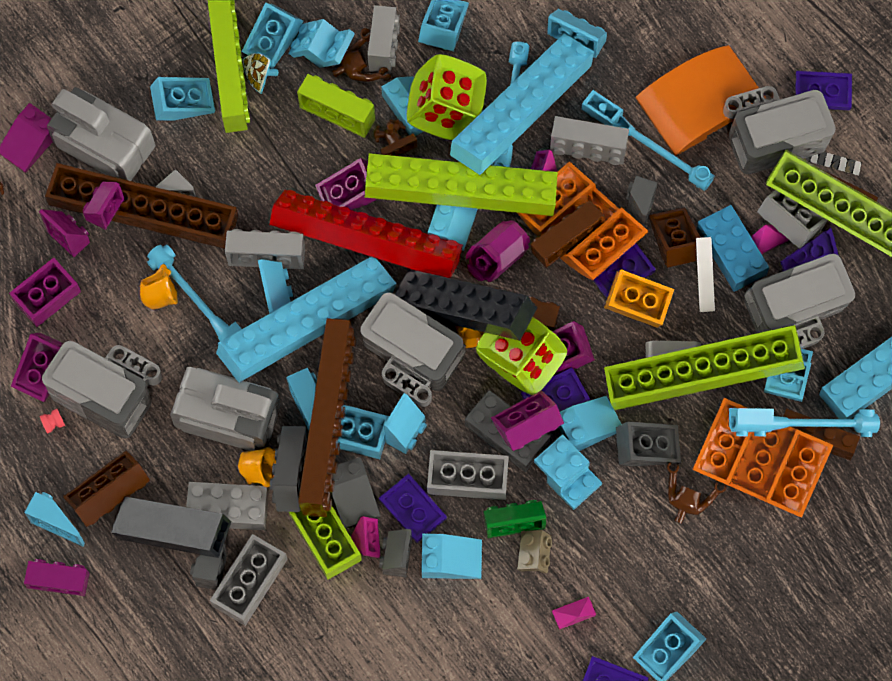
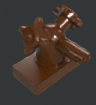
[374,119,417,156]

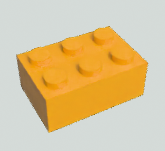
[604,270,674,328]

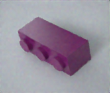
[24,559,90,596]

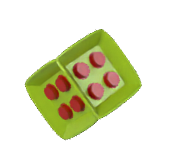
[407,54,487,140]
[476,317,567,395]

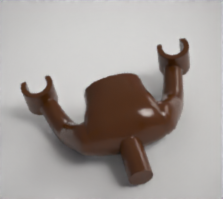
[332,28,391,82]
[667,462,727,524]

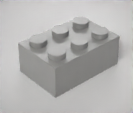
[368,5,400,73]
[757,190,828,249]

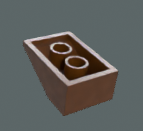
[649,207,700,268]

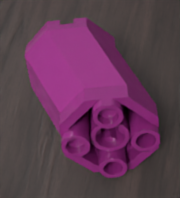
[466,220,530,282]

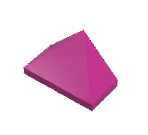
[531,150,558,172]
[751,225,789,254]
[351,516,380,558]
[552,597,596,630]

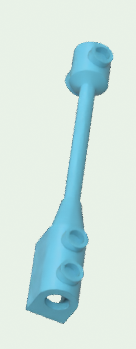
[491,41,530,167]
[582,90,715,191]
[147,244,242,345]
[729,408,880,437]

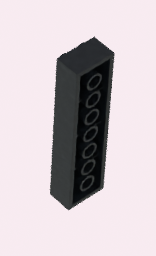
[395,269,537,341]

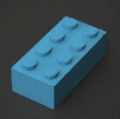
[696,205,769,292]

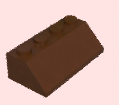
[63,451,150,527]

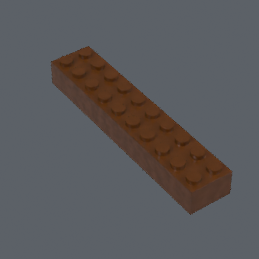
[45,163,238,249]
[298,318,356,517]

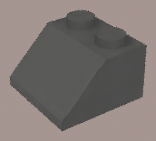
[626,176,658,227]
[379,529,412,578]
[190,544,228,590]

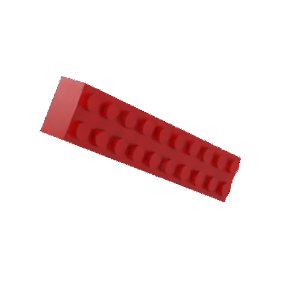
[269,190,463,278]

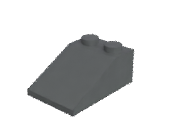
[616,422,681,466]
[330,457,381,529]

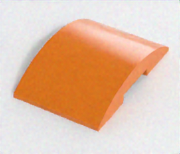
[636,45,766,156]
[518,161,648,280]
[693,398,833,518]

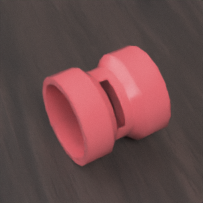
[39,409,65,434]

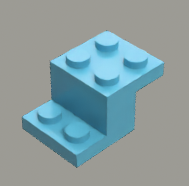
[288,19,355,68]
[764,349,813,402]
[534,434,602,510]

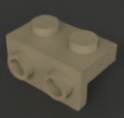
[517,530,552,574]

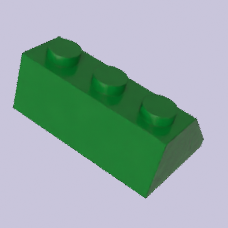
[483,500,546,538]

